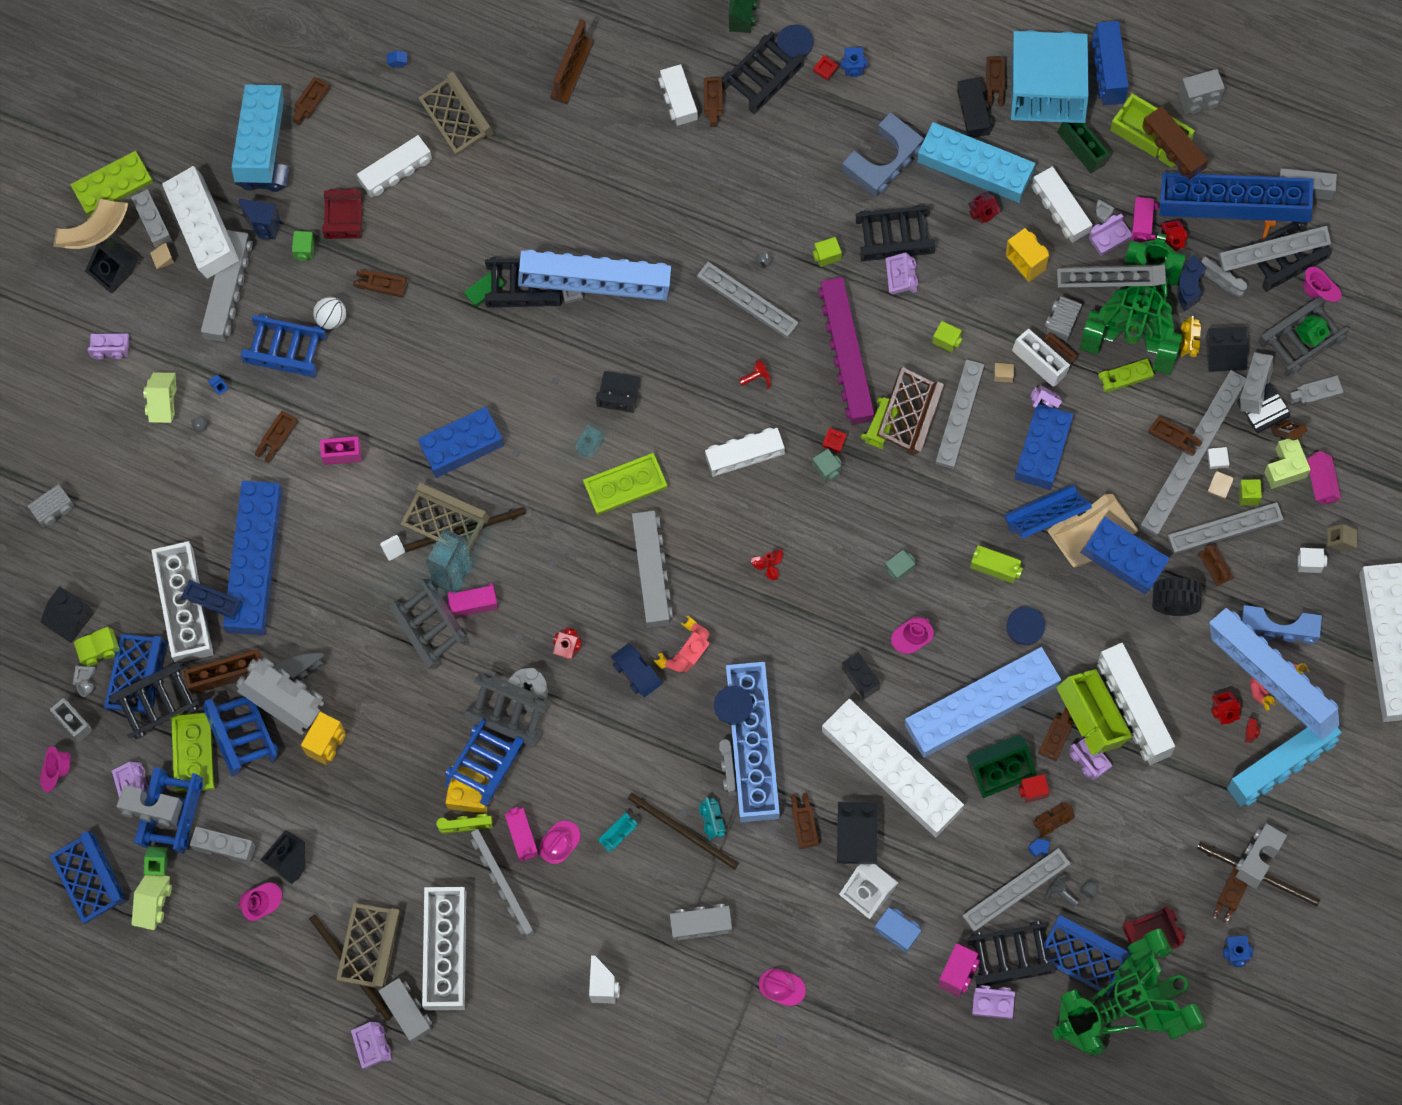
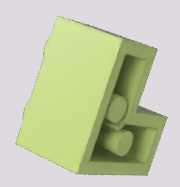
[143,372,177,423]
[1265,439,1310,489]
[132,875,172,930]

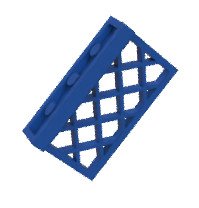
[1004,484,1092,539]
[104,634,168,715]
[50,831,127,924]
[1037,915,1131,996]

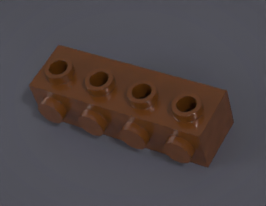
[1143,106,1209,180]
[183,649,263,695]

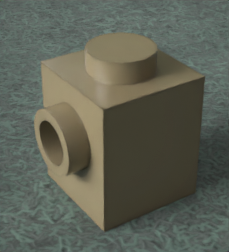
[1327,524,1357,552]

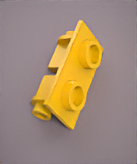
[1180,316,1201,357]

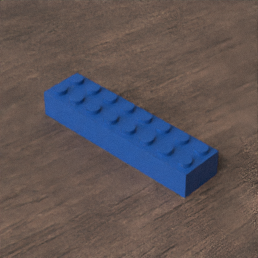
[1160,173,1314,222]
[223,481,283,635]

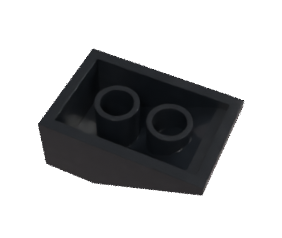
[837,802,878,864]

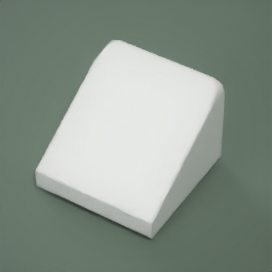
[380,535,405,561]

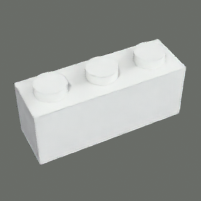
[658,64,698,126]
[1012,329,1070,387]

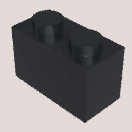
[842,652,880,700]

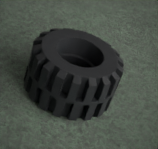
[1152,578,1202,616]

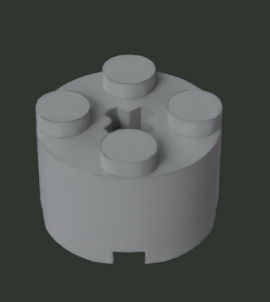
[508,668,548,712]

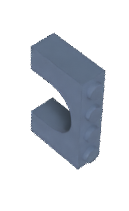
[842,112,924,197]

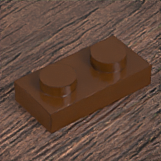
[1042,332,1078,366]

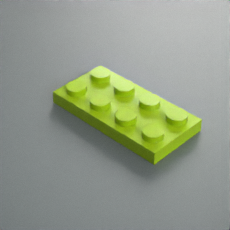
[70,151,153,216]
[583,453,668,515]
[171,713,215,793]

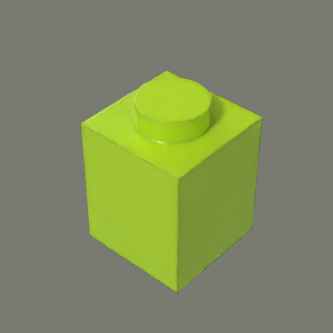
[812,237,842,267]
[932,321,963,353]
[1238,479,1262,506]

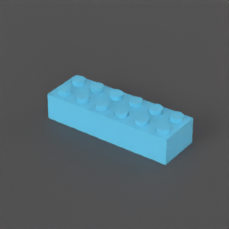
[232,84,284,183]
[917,122,1035,203]
[1227,727,1342,807]

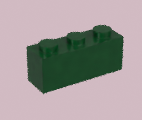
[1057,122,1110,173]

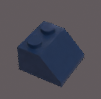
[238,198,281,240]

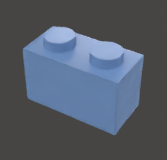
[874,908,921,953]

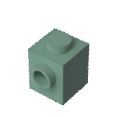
[812,449,842,482]
[885,550,915,583]

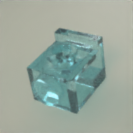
[575,424,604,458]

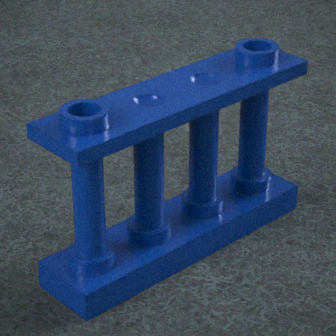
[241,315,327,378]
[203,696,279,777]
[445,719,524,806]
[134,767,204,854]

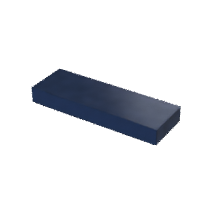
[181,580,242,620]

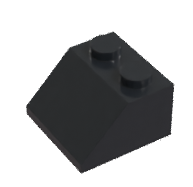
[85,238,138,293]
[1206,327,1248,372]
[40,586,94,643]

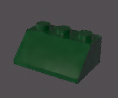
[729,0,757,33]
[966,734,1037,798]

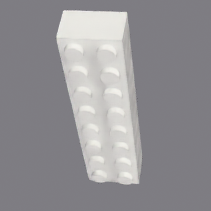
[1359,563,1402,722]
[822,699,964,838]

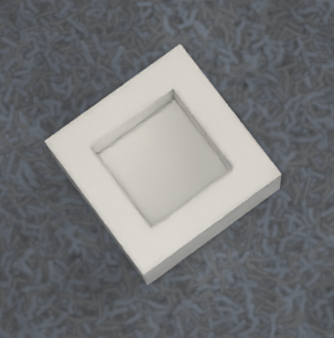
[1207,447,1229,469]

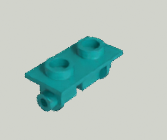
[699,798,726,841]
[597,812,638,853]

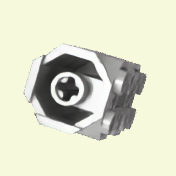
[235,657,324,735]

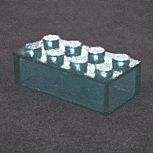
[426,528,473,594]

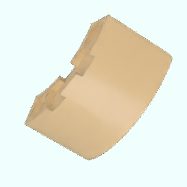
[53,199,128,249]
[1047,494,1138,567]

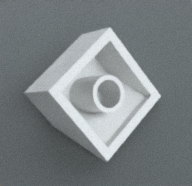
[839,864,898,919]
[589,956,620,1004]

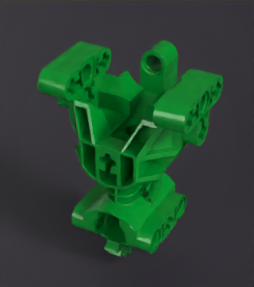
[1079,233,1186,375]
[1051,929,1208,1056]

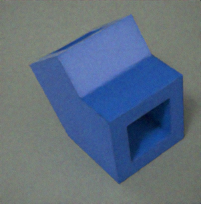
[387,51,407,68]
[208,374,229,395]
[1028,839,1050,858]

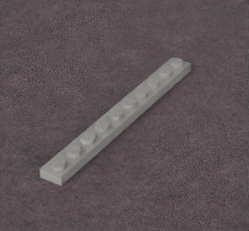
[1140,370,1246,536]

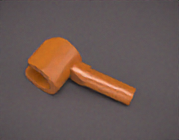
[1261,220,1276,240]

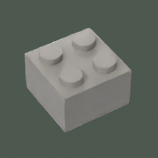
[1178,69,1225,114]

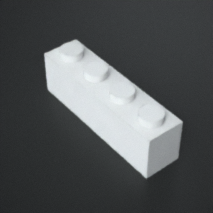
[357,135,432,198]
[1032,166,1092,243]
[705,428,785,477]

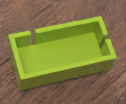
[1110,93,1195,168]
[1056,669,1133,756]

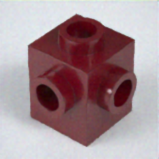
[968,192,1001,223]

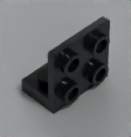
[596,371,641,413]

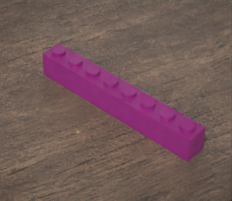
[818,277,874,425]

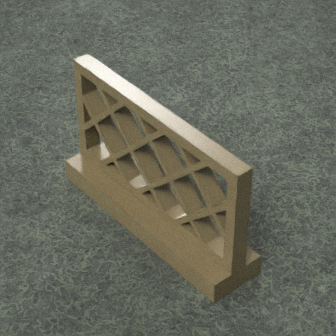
[419,71,494,156]
[400,483,490,555]
[336,903,401,990]

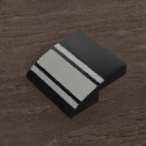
[1237,383,1291,433]

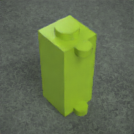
[860,397,901,450]
[970,545,1023,584]

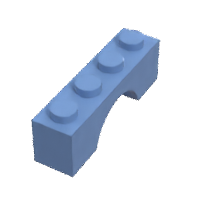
[1241,605,1322,645]

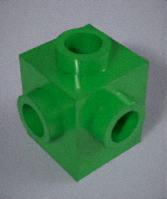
[1295,315,1330,347]

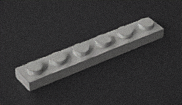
[1218,226,1331,272]
[697,262,799,339]
[936,359,984,469]
[1167,502,1284,555]
[470,829,534,938]
[962,848,1070,933]

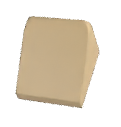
[150,243,174,270]
[994,363,1014,383]
[1208,471,1234,499]

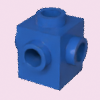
[841,47,867,77]
[1223,936,1253,967]

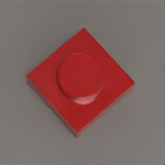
[813,55,839,81]
[822,428,847,453]
[1244,718,1260,743]

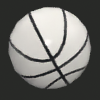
[313,296,346,330]

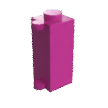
[1131,197,1159,243]
[1307,451,1341,505]
[445,583,498,618]
[505,807,539,862]

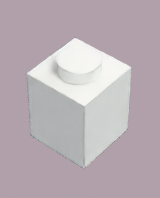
[1298,548,1327,573]

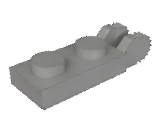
[1201,257,1247,297]
[719,739,738,796]

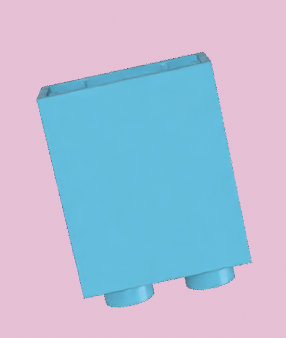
[1011,30,1088,123]

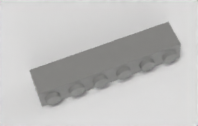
[201,230,253,342]
[1057,265,1166,287]
[632,511,673,628]

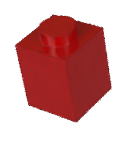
[1018,774,1050,803]

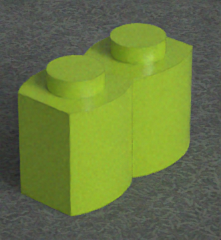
[74,627,120,666]

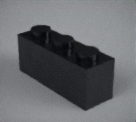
[957,78,993,138]

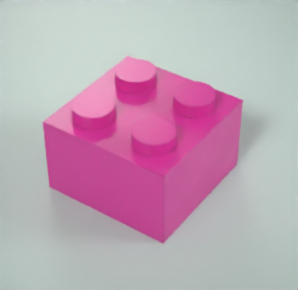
[938,943,980,997]

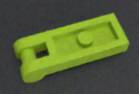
[1098,358,1154,393]
[436,814,493,834]

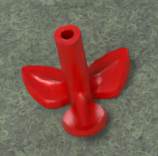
[739,359,771,389]
[750,549,783,581]

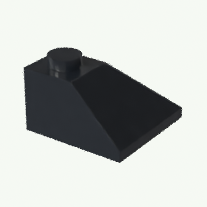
[261,830,305,884]

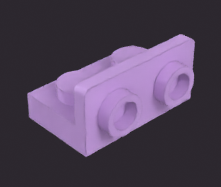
[1089,214,1131,256]
[886,253,918,295]
[88,334,129,360]
[1030,385,1062,408]
[1069,737,1112,781]
[112,762,149,798]
[972,985,1015,1019]
[351,1022,392,1069]

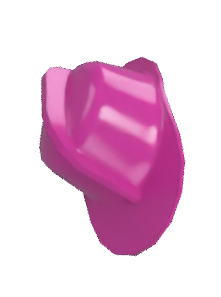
[1303,267,1342,302]
[891,616,934,654]
[40,746,71,792]
[539,821,581,864]
[237,883,282,921]
[759,968,806,1006]

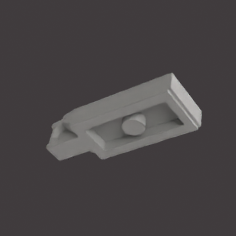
[1289,375,1344,405]

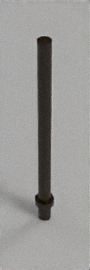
[404,507,526,552]
[627,792,739,870]
[1197,842,1320,906]
[309,915,393,1021]

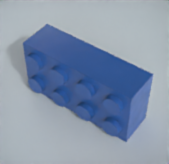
[1091,21,1128,105]
[1014,404,1074,490]
[418,407,504,478]
[1080,516,1170,595]

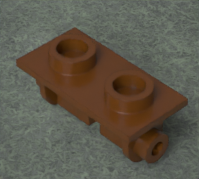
[1198,545,1234,586]
[1033,802,1075,837]

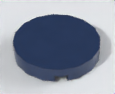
[777,25,813,57]
[1006,607,1045,645]
[714,686,753,725]

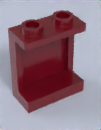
[322,188,363,239]
[1122,906,1185,950]

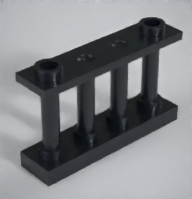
[722,31,804,115]
[855,204,935,262]
[1247,222,1332,292]
[485,257,561,308]
[108,662,202,740]
[967,921,1056,988]

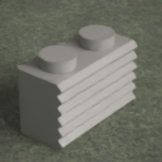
[1045,296,1082,342]
[27,484,74,527]
[50,698,93,742]

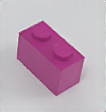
[320,436,362,465]

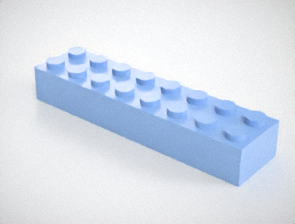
[518,250,671,301]
[1209,608,1339,740]
[904,647,1061,758]
[726,662,779,822]

